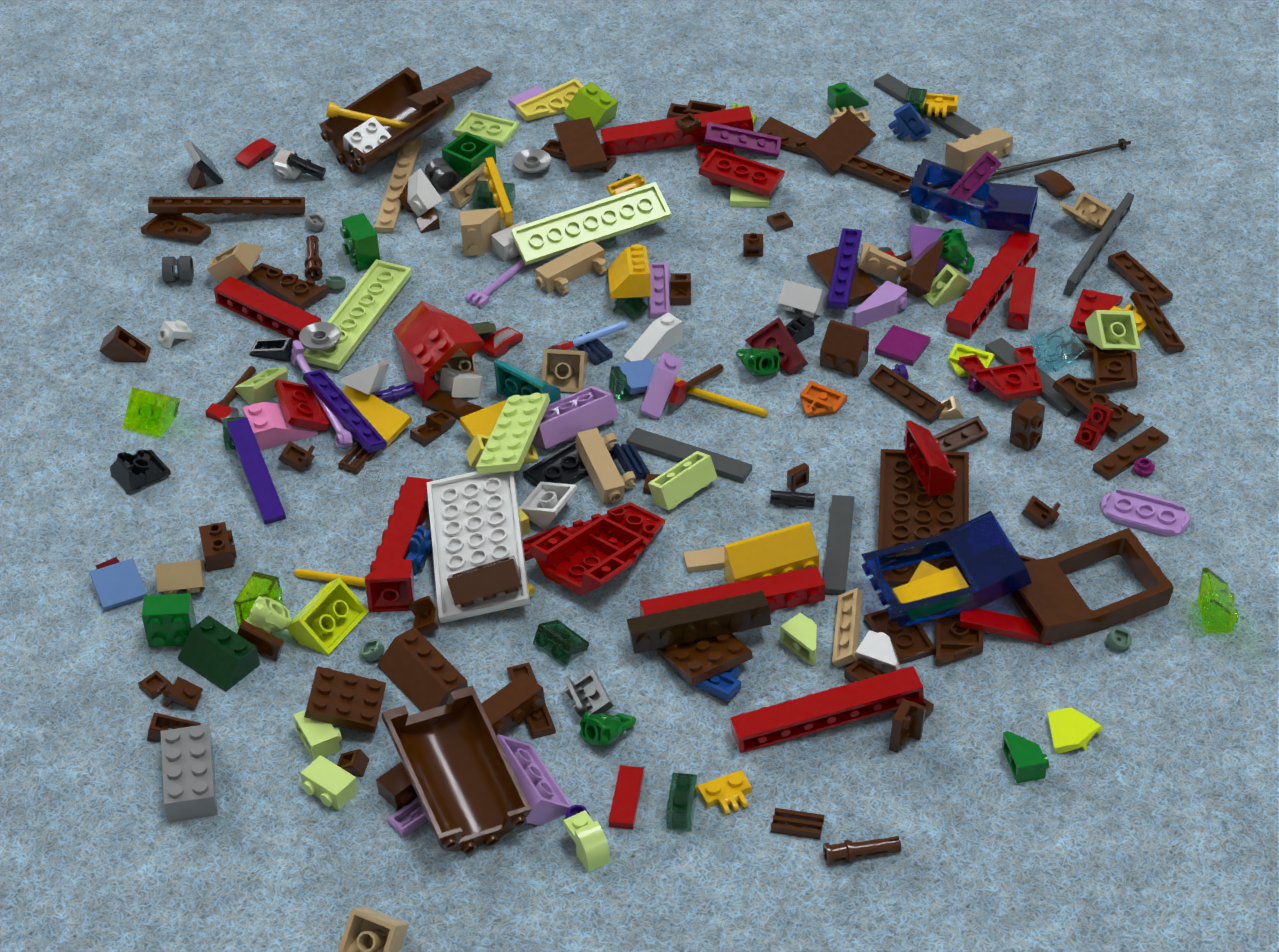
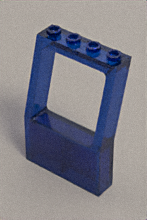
[908,158,1039,233]
[861,511,1032,628]

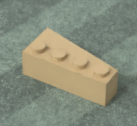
[944,127,1013,178]

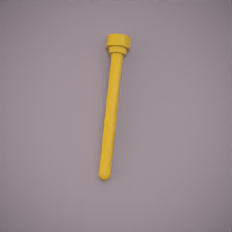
[326,102,410,129]
[671,377,768,417]
[294,569,366,587]

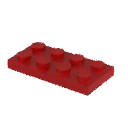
[698,148,785,197]

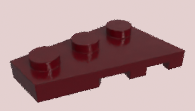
[745,317,808,375]

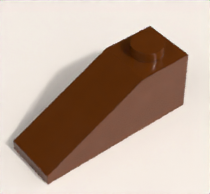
[899,239,944,297]

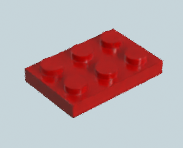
[274,379,330,431]

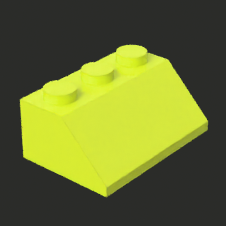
[286,577,369,655]

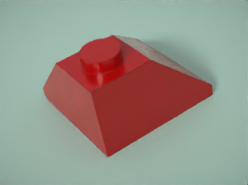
[365,559,415,612]

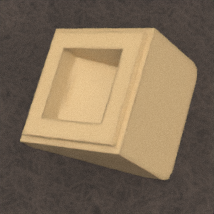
[938,395,964,420]

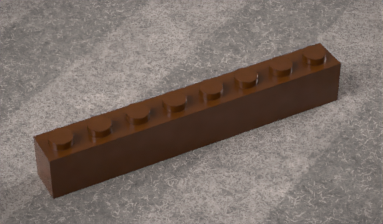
[376,673,545,811]

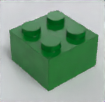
[442,132,497,178]
[340,213,380,271]
[142,593,197,647]

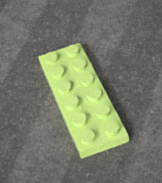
[476,393,550,474]

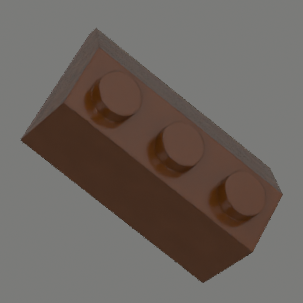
[447,555,522,608]

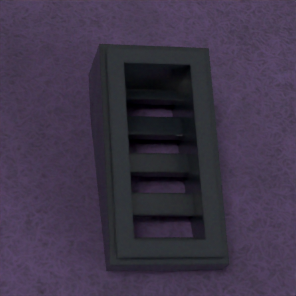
[785,314,814,344]
[249,338,293,362]

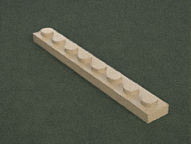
[374,137,423,233]

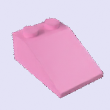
[242,402,318,451]

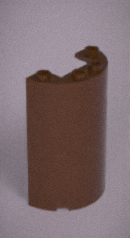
[319,67,454,174]
[382,686,531,854]

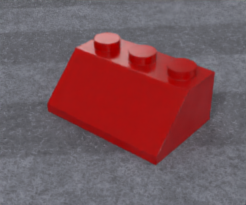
[904,420,957,497]

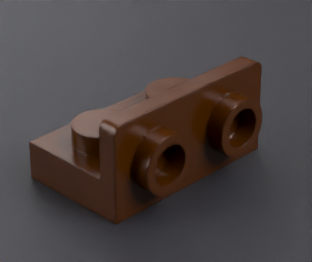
[889,699,926,753]

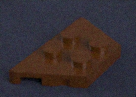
[936,606,983,666]

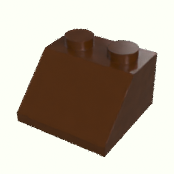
[820,320,869,377]

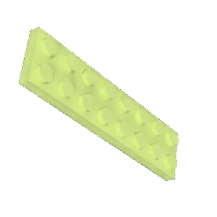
[511,182,671,265]
[303,259,412,371]

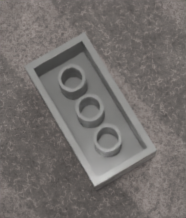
[160,724,218,822]

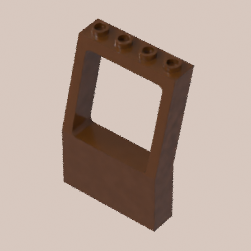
[1000,528,1174,644]

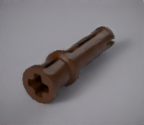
[304,235,323,281]
[823,836,901,866]

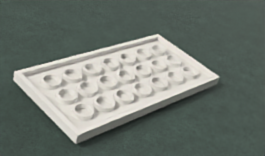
[426,471,530,623]

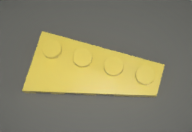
[515,78,584,121]

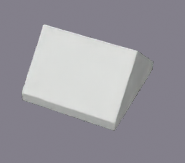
[340,359,390,395]
[520,482,578,530]

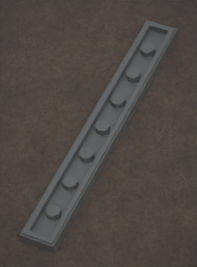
[874,73,983,139]
[1063,192,1134,296]

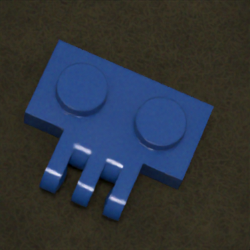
[888,102,931,141]
[406,526,433,576]
[694,668,741,701]

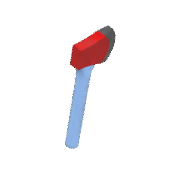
[548,320,628,350]

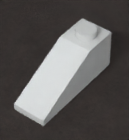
[624,312,683,362]

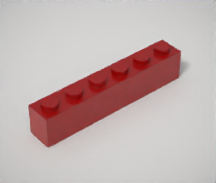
[214,276,321,341]
[370,476,433,573]

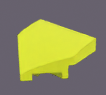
[948,343,995,377]
[1047,708,1103,754]

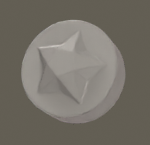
[305,213,325,232]

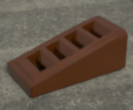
[147,712,201,742]

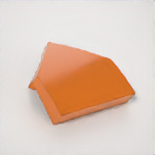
[800,381,848,416]

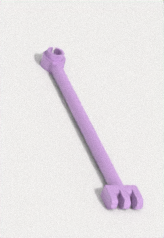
[465,259,526,309]
[290,340,352,449]

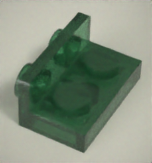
[533,620,589,666]

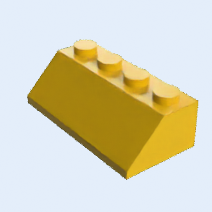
[607,244,651,299]
[724,521,819,584]

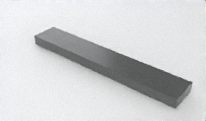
[985,337,1080,417]
[626,428,752,483]
[823,495,854,595]

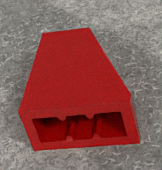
[1007,266,1036,330]

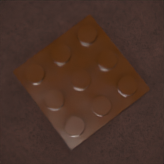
[657,633,753,686]
[304,666,386,734]

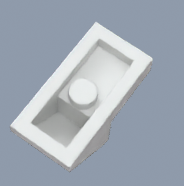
[439,367,483,398]

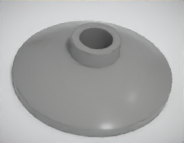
[513,149,551,173]
[299,322,341,350]

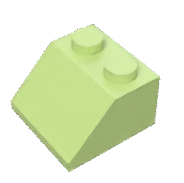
[1085,310,1141,350]

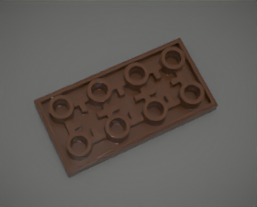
[804,110,876,175]
[553,117,608,172]
[807,246,878,305]

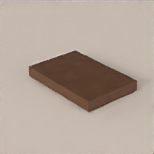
[864,605,936,665]

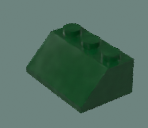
[178,615,260,692]

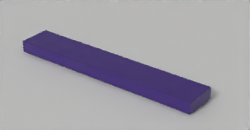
[827,228,862,310]
[303,369,387,453]
[227,417,286,525]

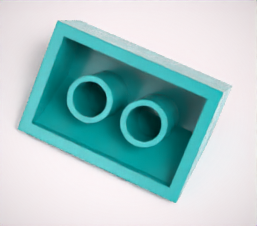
[494,360,561,404]

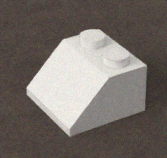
[778,280,829,318]

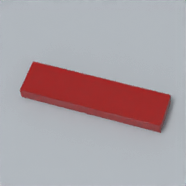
[958,605,1051,645]

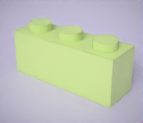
[648,451,718,510]

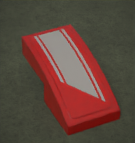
[480,327,523,357]

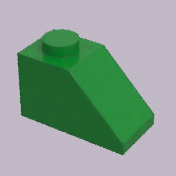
[827,82,869,112]
[1002,731,1049,783]

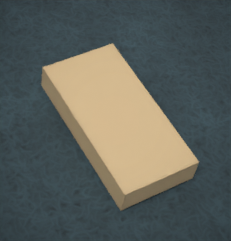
[683,547,724,573]

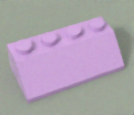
[533,386,619,449]
[497,734,572,826]

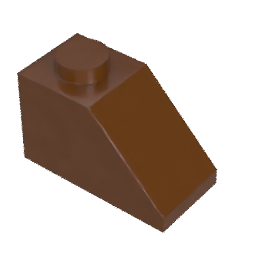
[99,325,151,362]

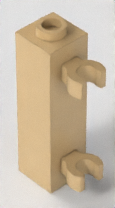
[535,240,607,295]
[575,428,636,504]

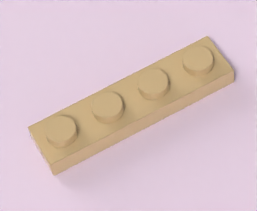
[832,588,863,668]

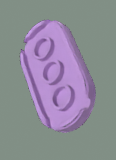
[1101,489,1190,536]

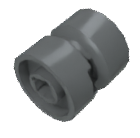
[425,158,459,193]
[162,256,194,283]

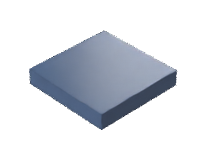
[611,359,654,394]
[90,558,147,611]

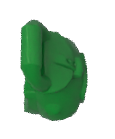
[938,228,975,273]
[736,348,781,376]
[580,712,636,747]

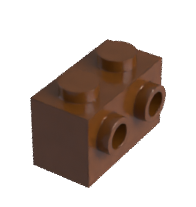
[1010,398,1045,451]
[199,522,237,572]

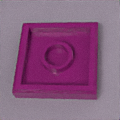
[875,325,931,366]

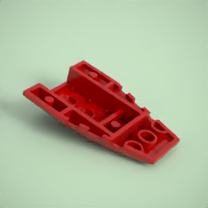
[393,301,485,401]
[529,502,665,596]

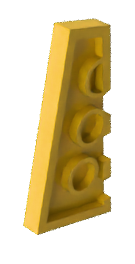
[483,157,513,229]

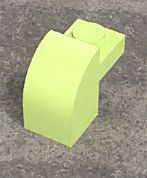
[563,810,611,872]

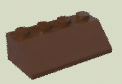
[378,627,468,712]

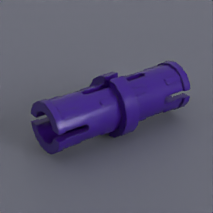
[372,381,416,402]

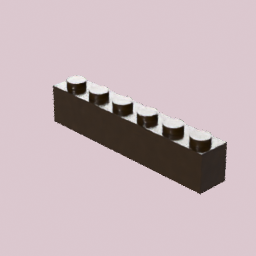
[626,590,771,654]

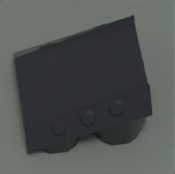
[110,450,171,494]

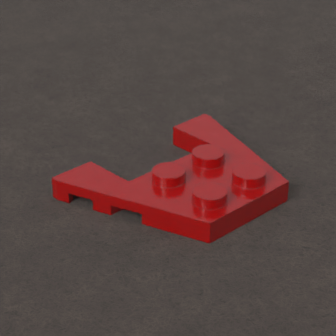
[958,345,1043,401]

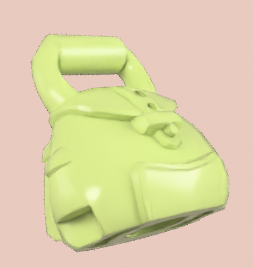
[238,596,292,635]

